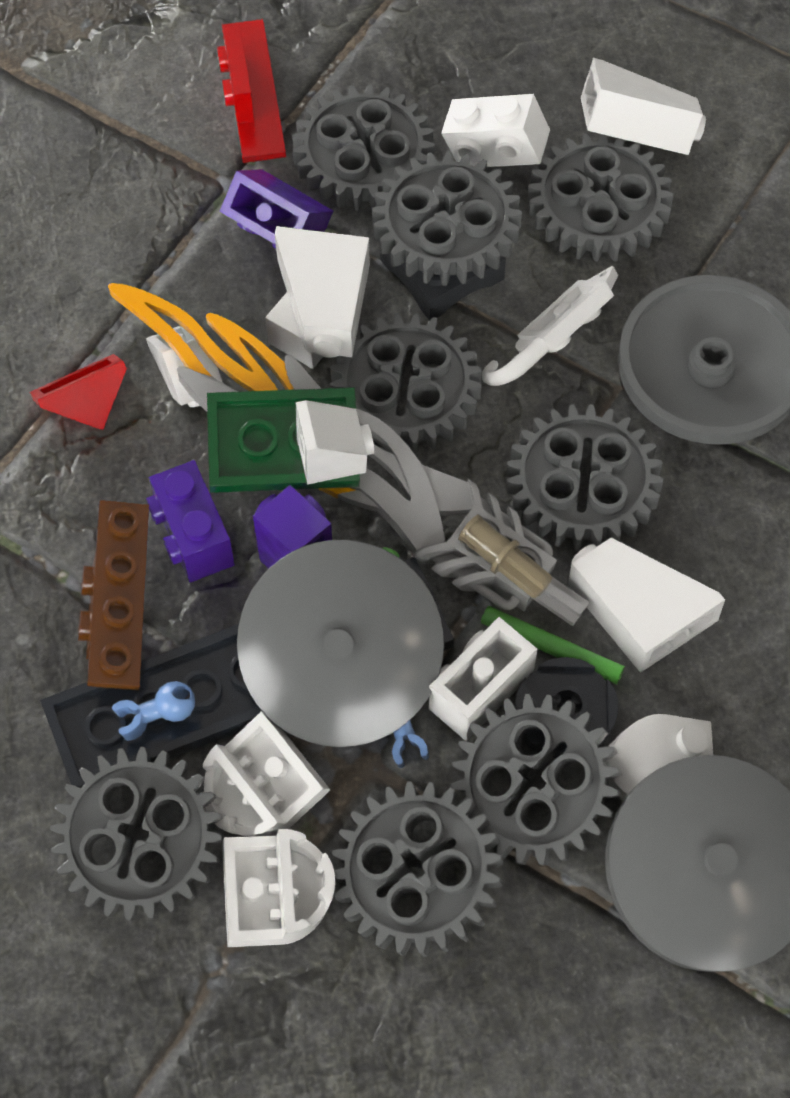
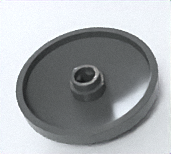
[618,275,790,445]
[237,540,444,747]
[605,755,790,972]

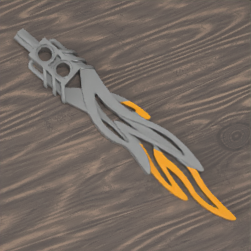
[108,283,590,626]

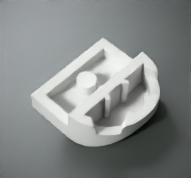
[200,711,330,837]
[606,714,713,801]
[222,829,335,947]

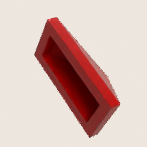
[30,354,127,430]

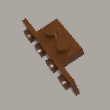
[78,500,149,690]

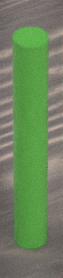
[481,606,625,685]

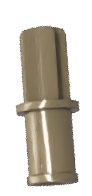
[458,514,552,598]

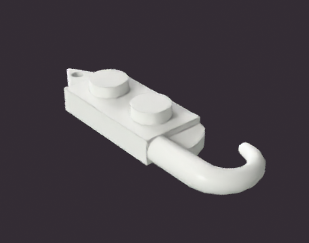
[482,266,618,386]

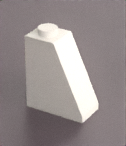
[581,58,706,155]
[275,226,370,358]
[568,538,725,673]

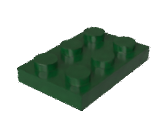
[207,387,360,493]

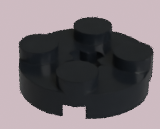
[515,657,618,758]

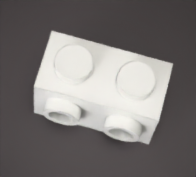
[441,94,550,167]
[429,617,537,741]

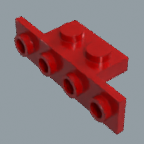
[217,19,286,163]

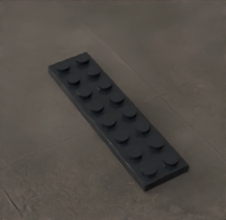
[40,557,454,788]

